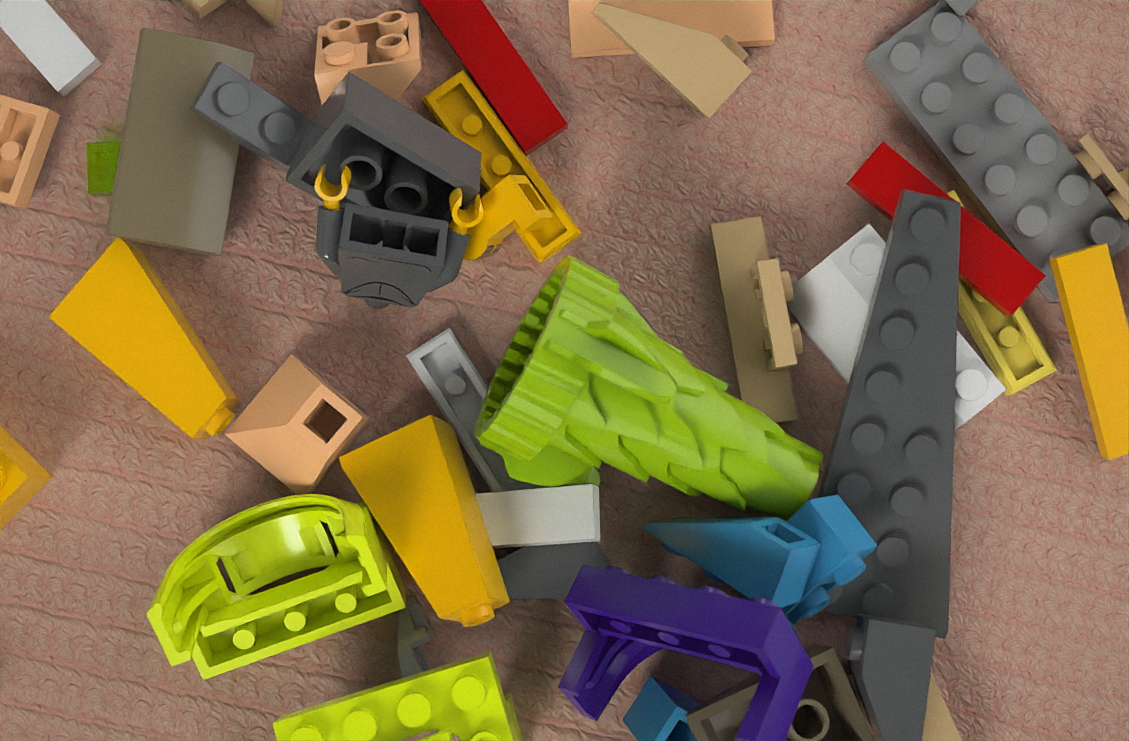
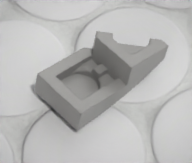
[398,595,435,678]

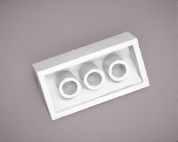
[787,224,1006,430]

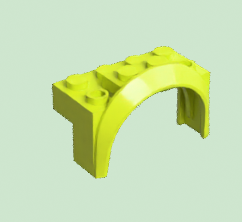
[146,494,406,680]
[272,651,524,741]

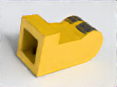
[448,175,554,260]

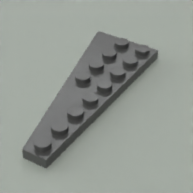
[818,189,961,639]

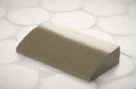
[105,28,255,257]

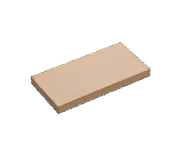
[568,0,775,58]

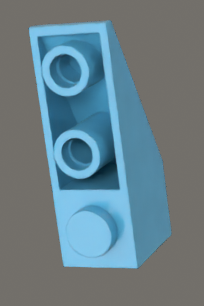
[780,495,878,634]
[645,517,822,607]

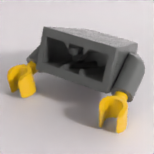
[314,163,484,309]

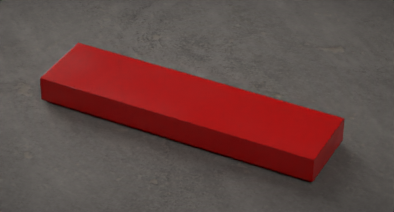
[418,0,568,156]
[846,141,1046,317]

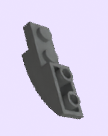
[189,61,314,172]

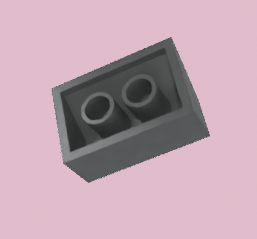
[285,72,481,225]

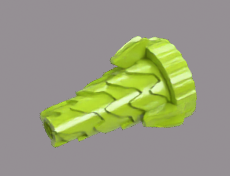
[475,255,824,521]

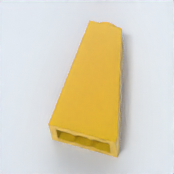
[48,237,240,440]
[339,414,510,627]

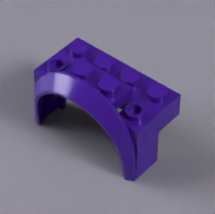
[558,565,814,741]

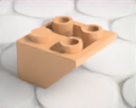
[314,10,422,105]
[225,354,372,495]

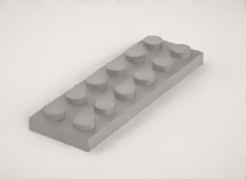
[863,0,1129,302]

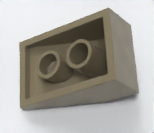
[685,644,875,741]

